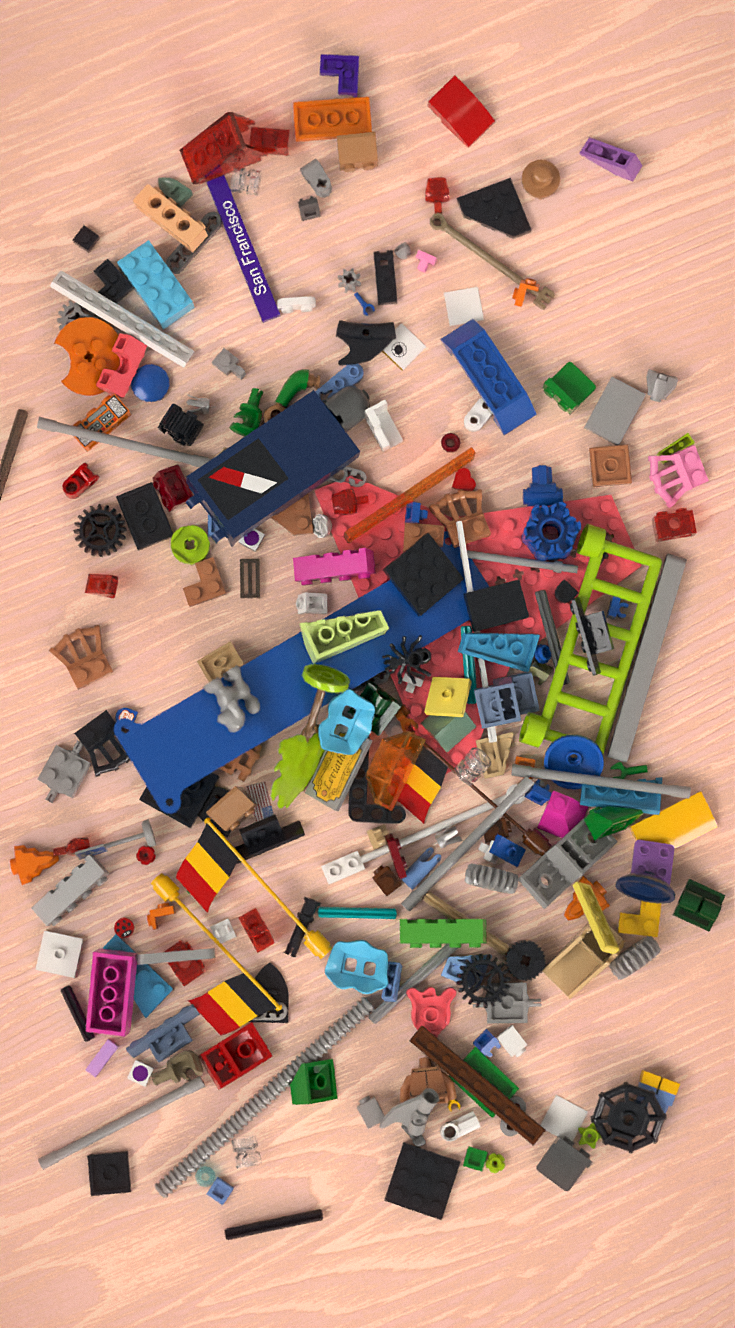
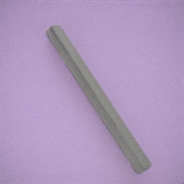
[369,944,458,1024]

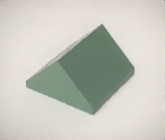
[420,712,476,753]

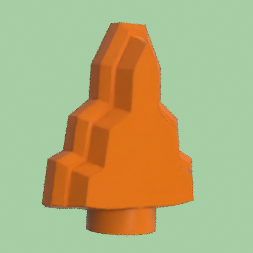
[10,845,59,885]
[564,876,610,921]

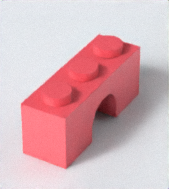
[96,334,147,398]

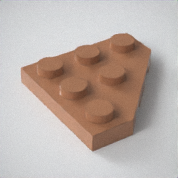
[271,494,313,536]

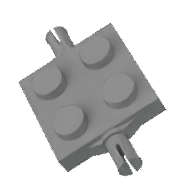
[37,740,91,803]
[473,983,541,1024]

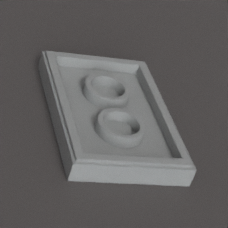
[584,377,646,445]

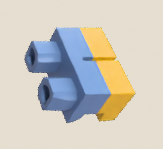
[636,1070,680,1113]

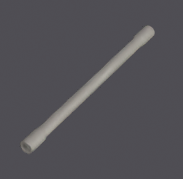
[37,417,211,467]
[511,764,691,799]
[401,776,534,912]
[38,1076,205,1170]

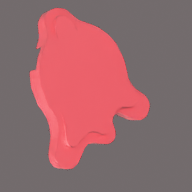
[406,987,457,1037]

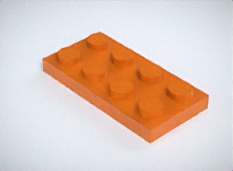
[293,97,372,142]

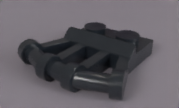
[74,710,131,777]

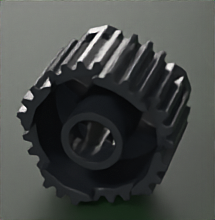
[157,403,204,447]
[505,940,546,981]

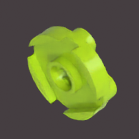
[171,525,210,565]

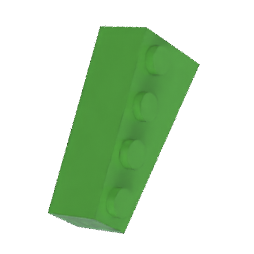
[400,919,487,948]

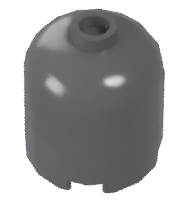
[323,386,370,432]

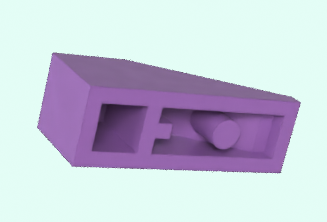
[580,137,642,182]

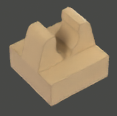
[366,824,389,850]

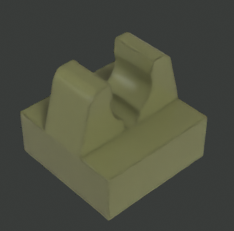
[529,659,552,685]

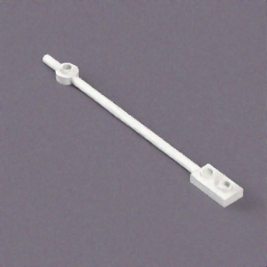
[321,779,545,884]

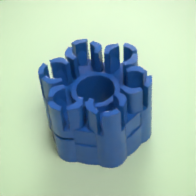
[521,502,581,561]

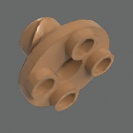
[521,160,560,200]

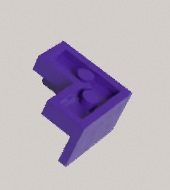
[320,54,359,98]

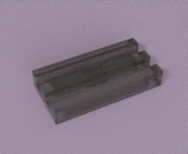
[240,559,260,599]

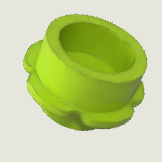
[485,1153,505,1173]

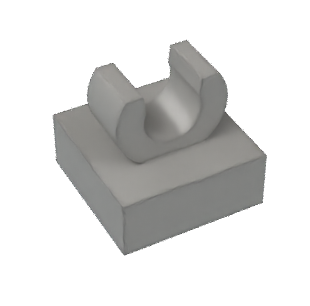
[402,670,425,694]

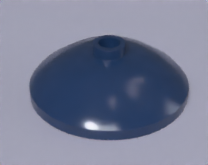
[615,871,676,904]

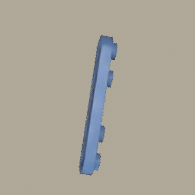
[315,364,364,401]

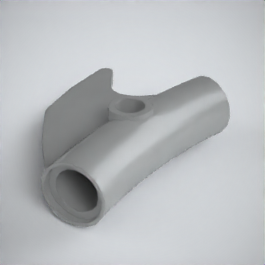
[379,1088,439,1136]

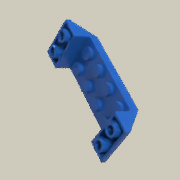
[440,319,537,435]

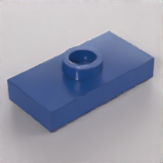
[489,834,526,867]

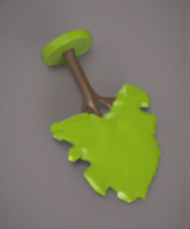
[271,664,350,809]

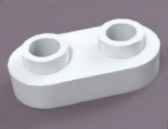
[277,297,316,313]
[464,398,493,432]

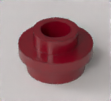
[441,433,460,453]

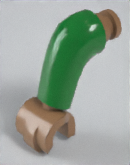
[263,369,321,423]

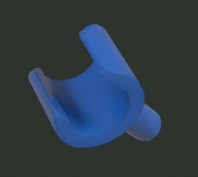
[354,292,375,316]

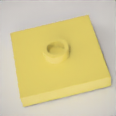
[424,677,472,717]

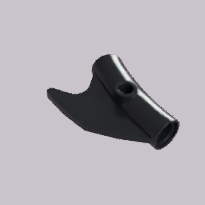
[336,320,396,366]

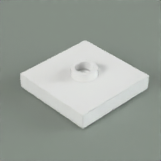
[35,931,84,978]

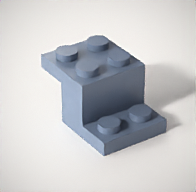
[474,672,540,729]

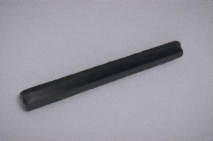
[224,1209,324,1240]

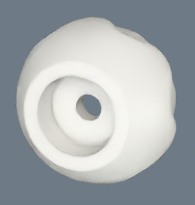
[312,514,332,538]

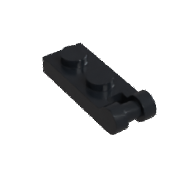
[373,250,397,306]

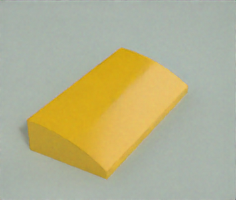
[629,791,717,849]

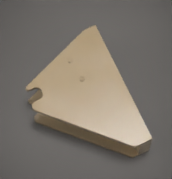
[197,641,245,682]
[542,922,626,999]

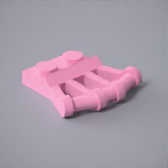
[648,445,709,508]

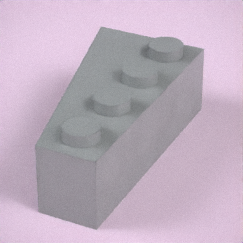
[32,854,110,926]

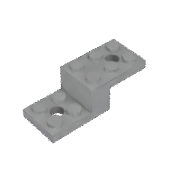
[518,813,618,909]

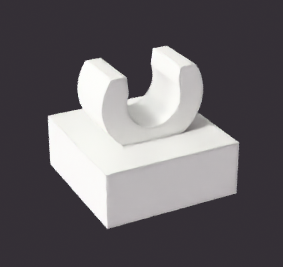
[478,841,498,865]
[210,918,237,944]

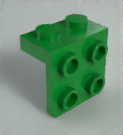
[543,362,596,415]

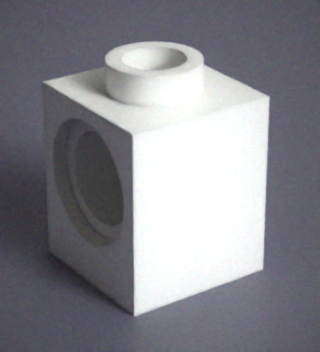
[496,1025,527,1057]

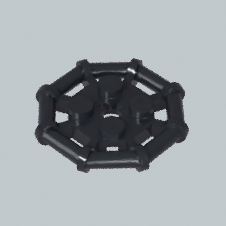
[590,1082,667,1153]

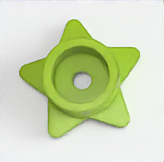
[578,1123,601,1149]

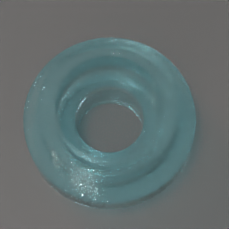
[195,1166,216,1187]

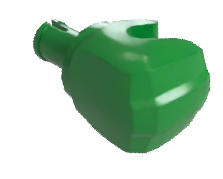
[229,388,264,437]

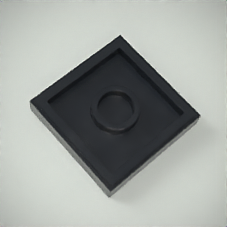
[87,1151,132,1196]

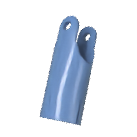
[401,847,441,890]

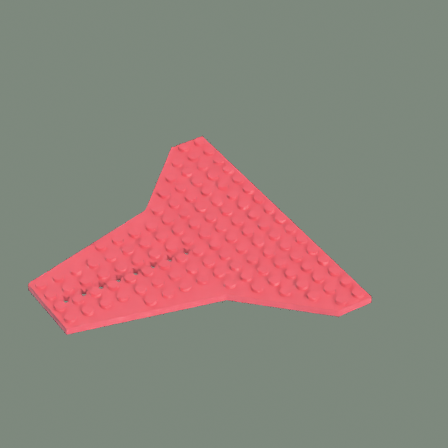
[314,476,642,774]

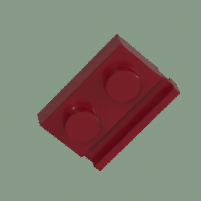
[384,833,407,879]

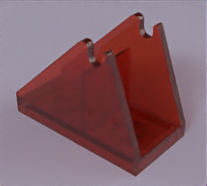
[179,112,268,184]

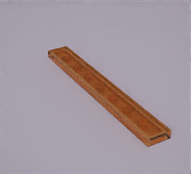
[344,447,476,543]

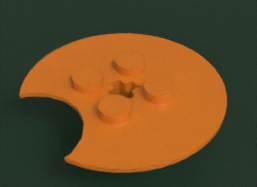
[54,317,120,396]

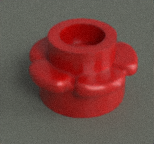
[136,846,156,865]

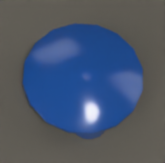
[131,364,169,402]

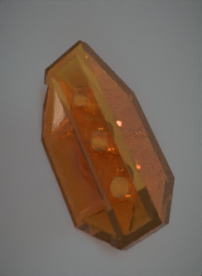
[365,731,426,811]

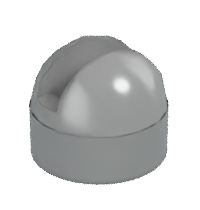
[394,242,411,259]

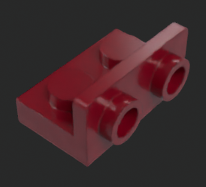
[153,464,193,512]

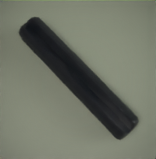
[61,985,95,1042]

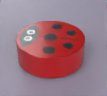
[114,918,135,938]

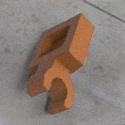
[395,704,418,735]

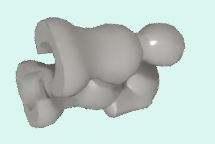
[203,665,260,732]

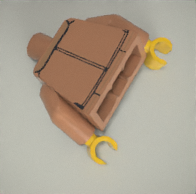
[400,1057,461,1112]

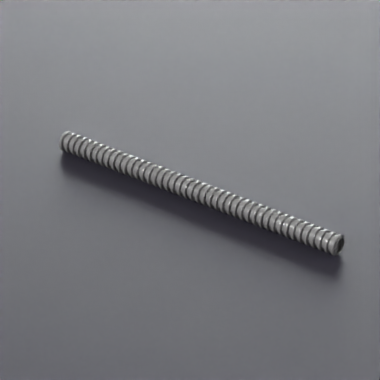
[155,997,375,1198]

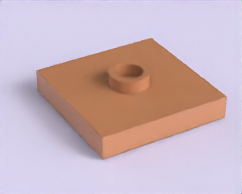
[589,445,632,487]

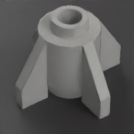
[646,369,678,402]

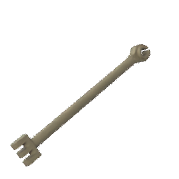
[430,213,556,310]

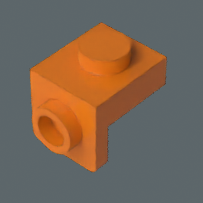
[512,278,540,307]
[147,903,176,930]

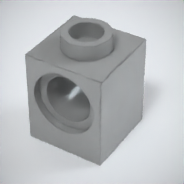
[357,1095,385,1129]

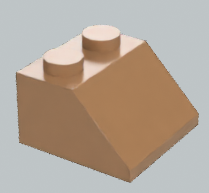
[337,132,378,172]
[206,786,257,831]

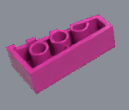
[293,548,376,585]

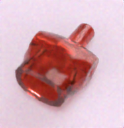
[425,177,450,214]
[332,489,369,515]
[53,837,90,856]

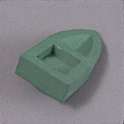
[158,178,193,208]

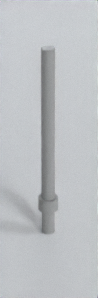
[460,550,578,573]

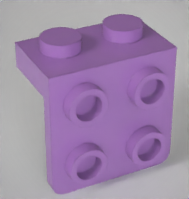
[630,840,674,885]

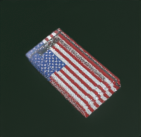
[246,781,274,823]

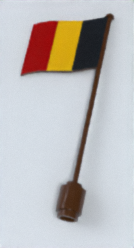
[389,731,551,857]

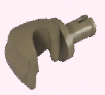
[151,1050,203,1086]

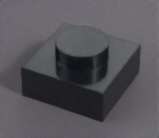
[72,225,100,253]

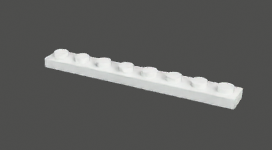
[50,270,194,368]

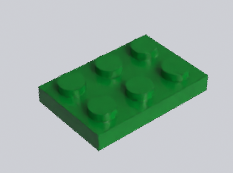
[448,1047,519,1118]

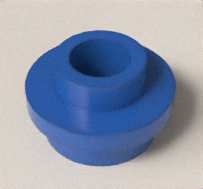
[534,644,552,664]

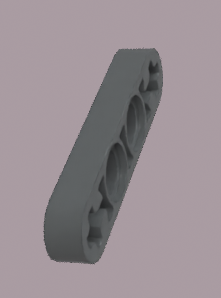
[166,212,222,274]

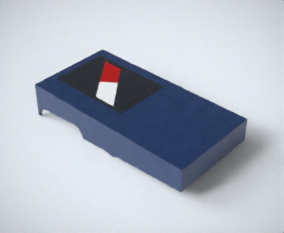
[186,390,361,547]

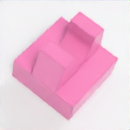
[416,250,437,273]

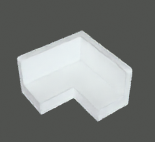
[365,400,403,452]

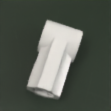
[440,1111,480,1142]

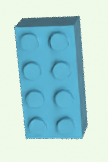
[117,240,195,330]

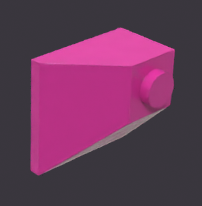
[537,790,588,838]

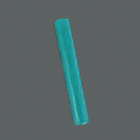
[460,626,477,704]
[318,907,397,919]

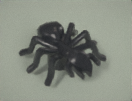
[382,635,431,684]

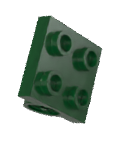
[347,681,403,736]
[672,879,726,932]

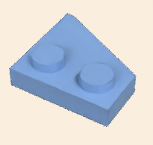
[441,954,493,991]

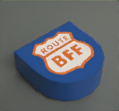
[115,708,138,730]

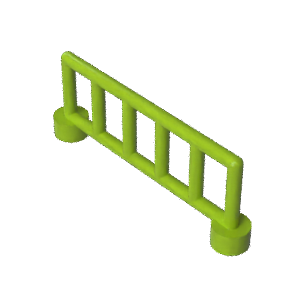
[519,524,662,754]

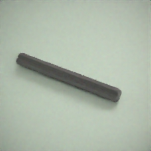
[535,590,570,685]

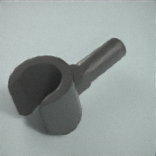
[401,1125,426,1147]

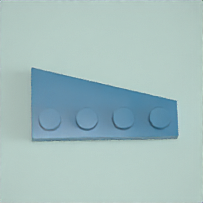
[458,633,540,672]
[580,777,663,815]
[102,934,173,1018]

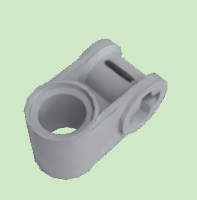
[300,158,332,198]

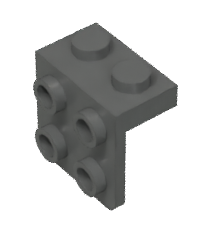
[536,1136,593,1192]

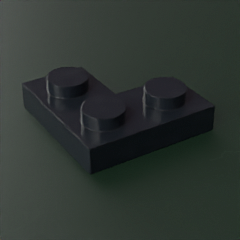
[93,259,134,304]

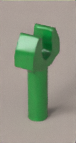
[610,762,648,779]

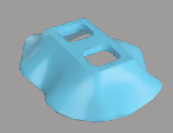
[318,689,375,755]
[325,940,388,994]

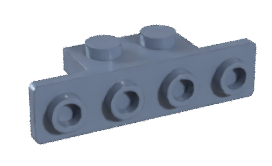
[126,1004,200,1063]

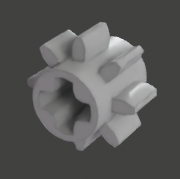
[338,268,361,293]

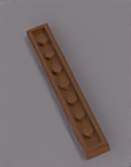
[409,1026,546,1146]

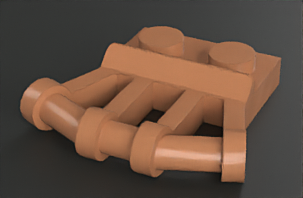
[429,489,491,548]
[49,625,113,690]

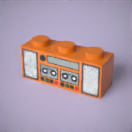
[72,394,131,452]

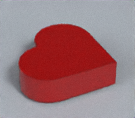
[452,468,476,491]

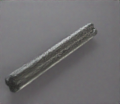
[0,409,28,500]

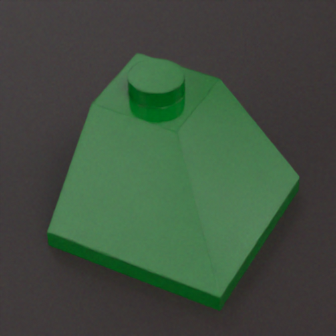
[584,806,643,840]
[290,1059,338,1105]

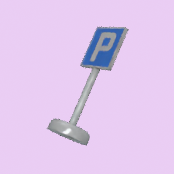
[75,819,156,860]

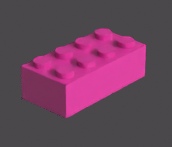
[86,948,138,1037]

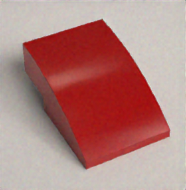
[428,75,495,148]
[198,1022,273,1090]

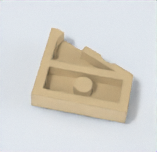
[476,732,513,779]

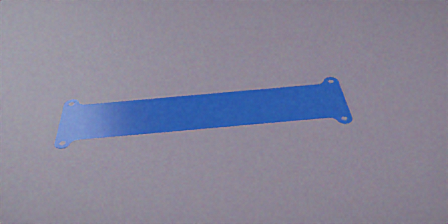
[114,531,489,813]

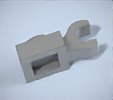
[212,348,246,380]

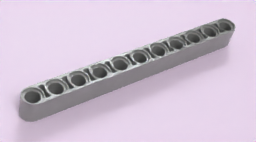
[607,553,687,763]

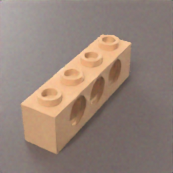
[133,184,208,252]

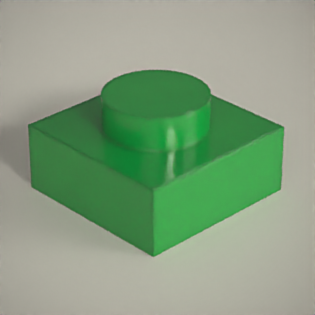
[463,1146,488,1172]

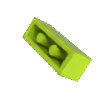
[657,433,695,465]

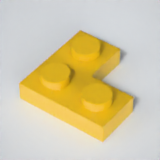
[617,901,661,937]

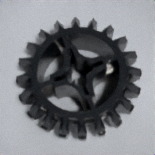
[74,504,127,557]
[456,954,510,1009]

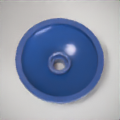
[544,735,604,789]

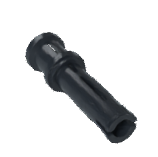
[284,896,321,958]

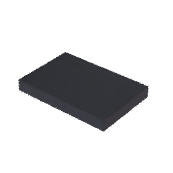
[116,482,173,551]
[463,579,529,632]

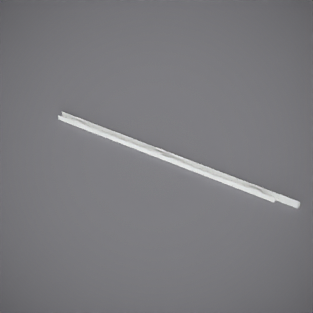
[456,521,497,743]

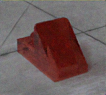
[85,574,118,599]

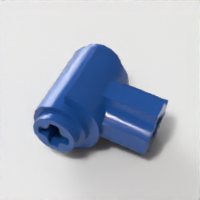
[523,465,563,507]

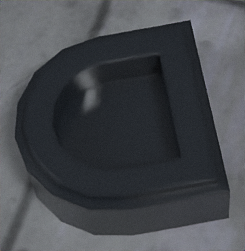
[554,579,579,604]

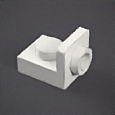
[296,592,327,614]

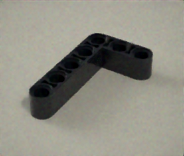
[348,735,406,824]

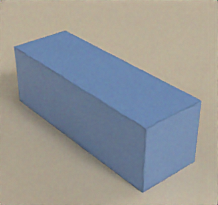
[381,962,402,1002]

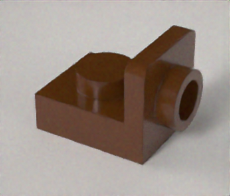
[484,817,512,843]
[372,865,402,897]

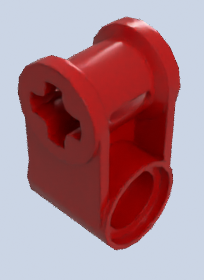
[62,462,100,499]

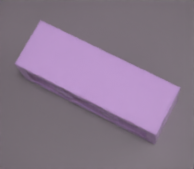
[85,1039,119,1077]

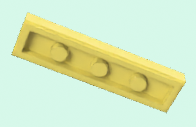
[572,881,619,954]

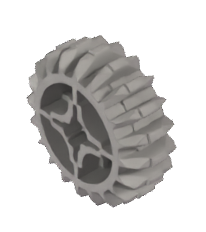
[465,864,519,894]
[609,936,661,979]

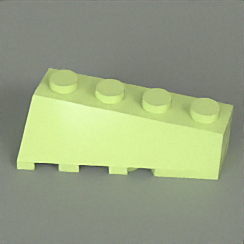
[300,610,389,664]

